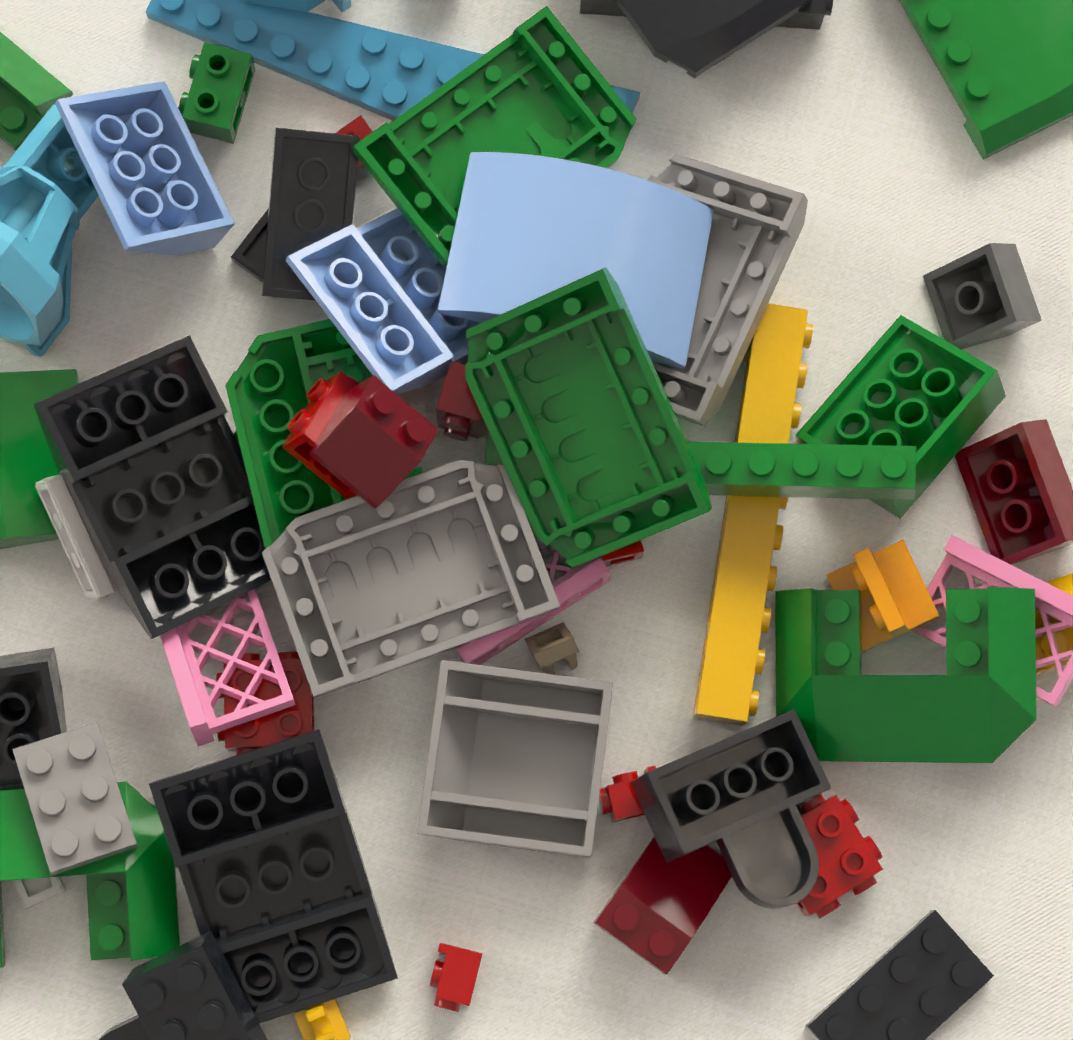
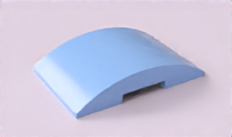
[437,152,714,369]
[286,208,481,394]

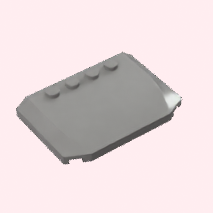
[647,154,808,427]
[262,460,560,698]

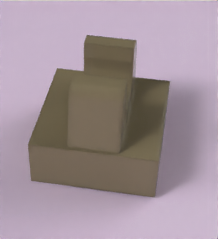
[525,622,579,675]

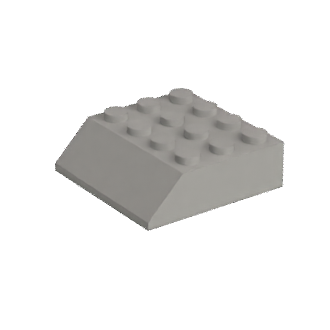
[417,660,613,858]

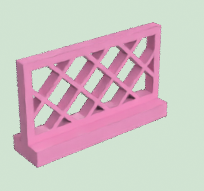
[454,518,610,665]
[912,535,1073,707]
[160,589,296,747]

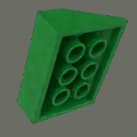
[795,315,1006,519]
[0,369,79,549]

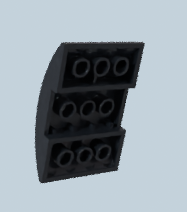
[34,335,271,639]
[149,729,398,1024]

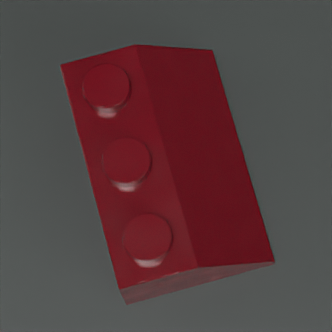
[955,419,1073,565]

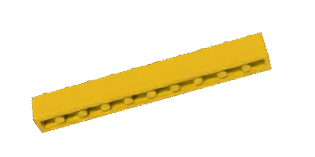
[693,303,813,726]

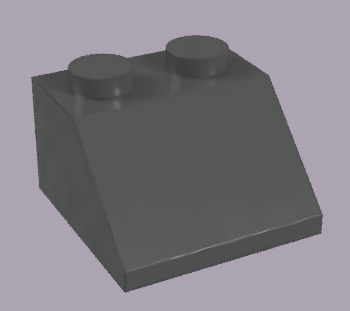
[923,243,1042,349]

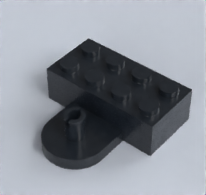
[631,709,832,909]
[98,931,268,1040]

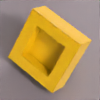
[294,999,351,1040]

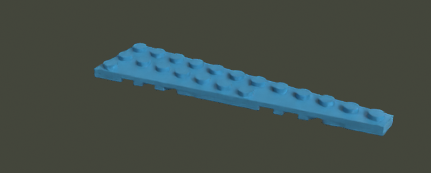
[146,0,641,121]

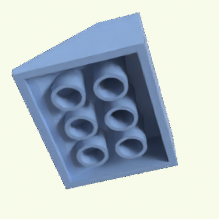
[55,81,235,256]

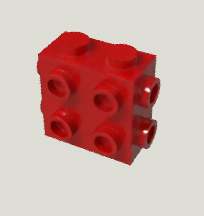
[282,371,359,500]
[216,651,315,755]
[797,793,883,919]

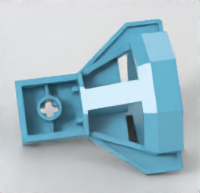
[0,104,99,357]

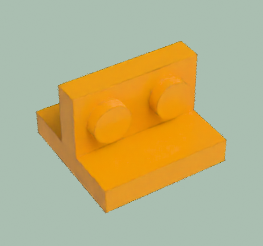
[826,539,940,653]

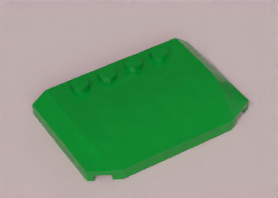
[899,0,1073,160]
[352,6,637,266]
[465,267,712,568]

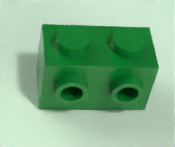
[178,42,255,144]

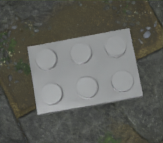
[12,722,138,876]

